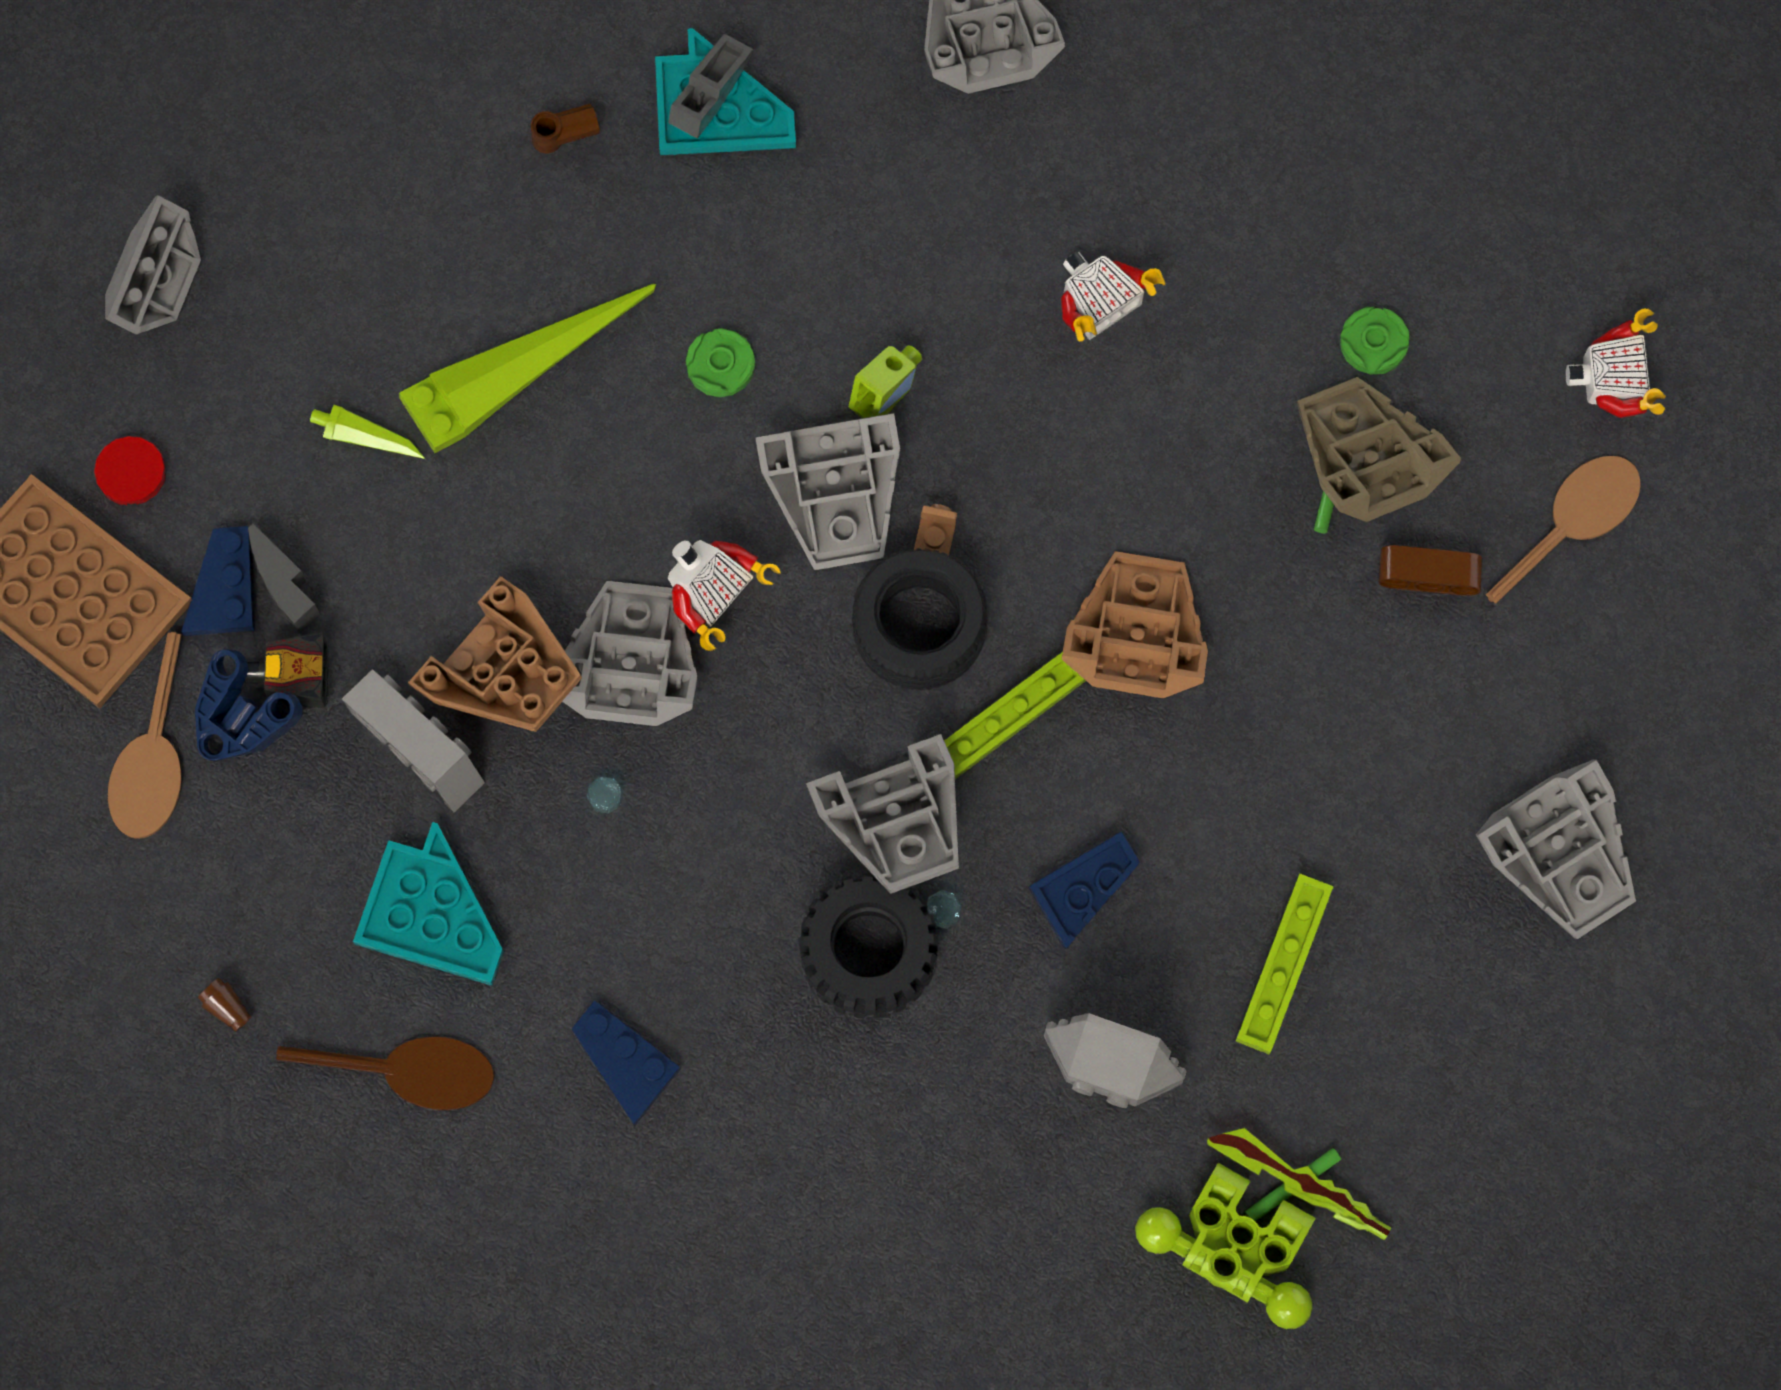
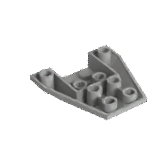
[924,0,1065,94]

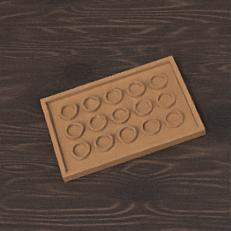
[0,474,192,709]

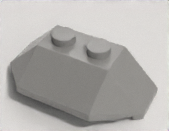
[105,195,201,334]

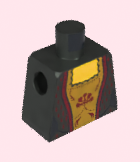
[245,633,328,708]

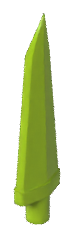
[310,405,425,459]

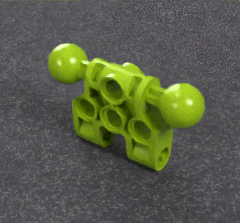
[1135,1163,1316,1329]

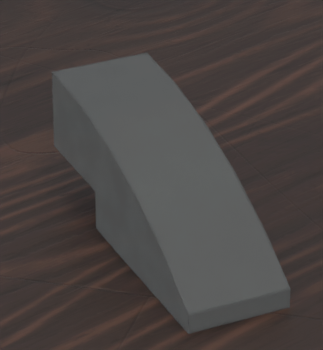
[668,34,753,139]
[248,524,320,634]

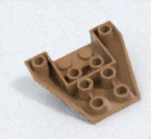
[408,576,582,732]

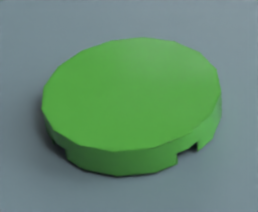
[1340,307,1409,375]
[686,328,755,397]

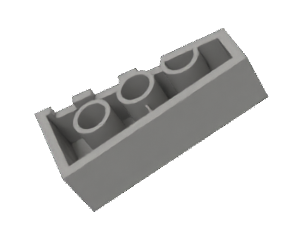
[342,669,485,812]

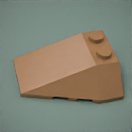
[1062,551,1208,698]

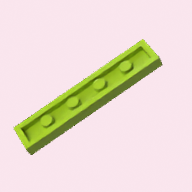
[944,652,1086,779]
[1236,874,1333,1055]

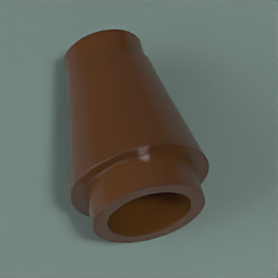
[198,978,252,1032]

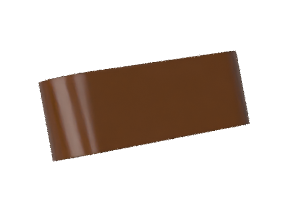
[1379,545,1482,596]

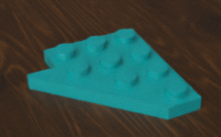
[655,28,796,155]
[353,822,504,986]

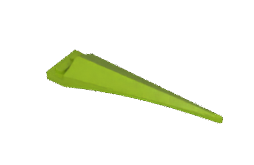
[399,284,656,453]

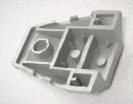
[755,413,900,570]
[562,581,697,726]
[806,734,959,894]
[1476,759,1636,939]
[1044,1013,1187,1108]

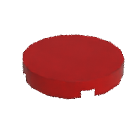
[94,436,166,505]

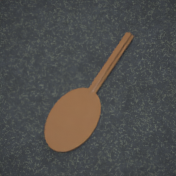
[1486,456,1640,604]
[108,632,182,839]

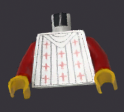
[1061,252,1166,342]
[1566,308,1666,418]
[668,540,780,651]

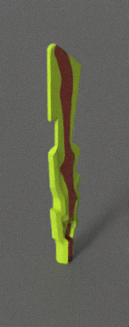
[1207,1128,1391,1240]

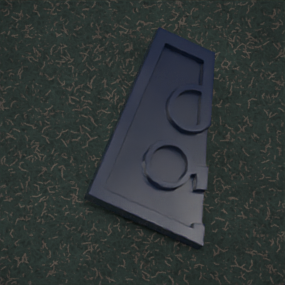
[181,526,254,636]
[1028,832,1140,949]
[572,1001,680,1127]

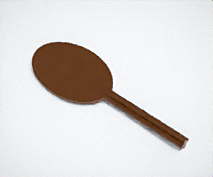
[276,1037,494,1110]

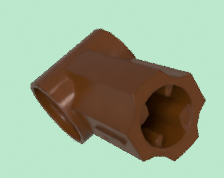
[531,103,600,154]

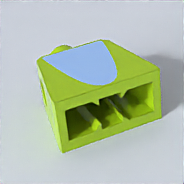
[848,345,922,419]

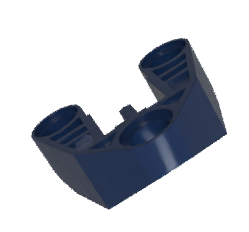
[195,650,303,761]

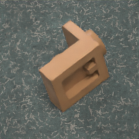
[914,504,957,556]

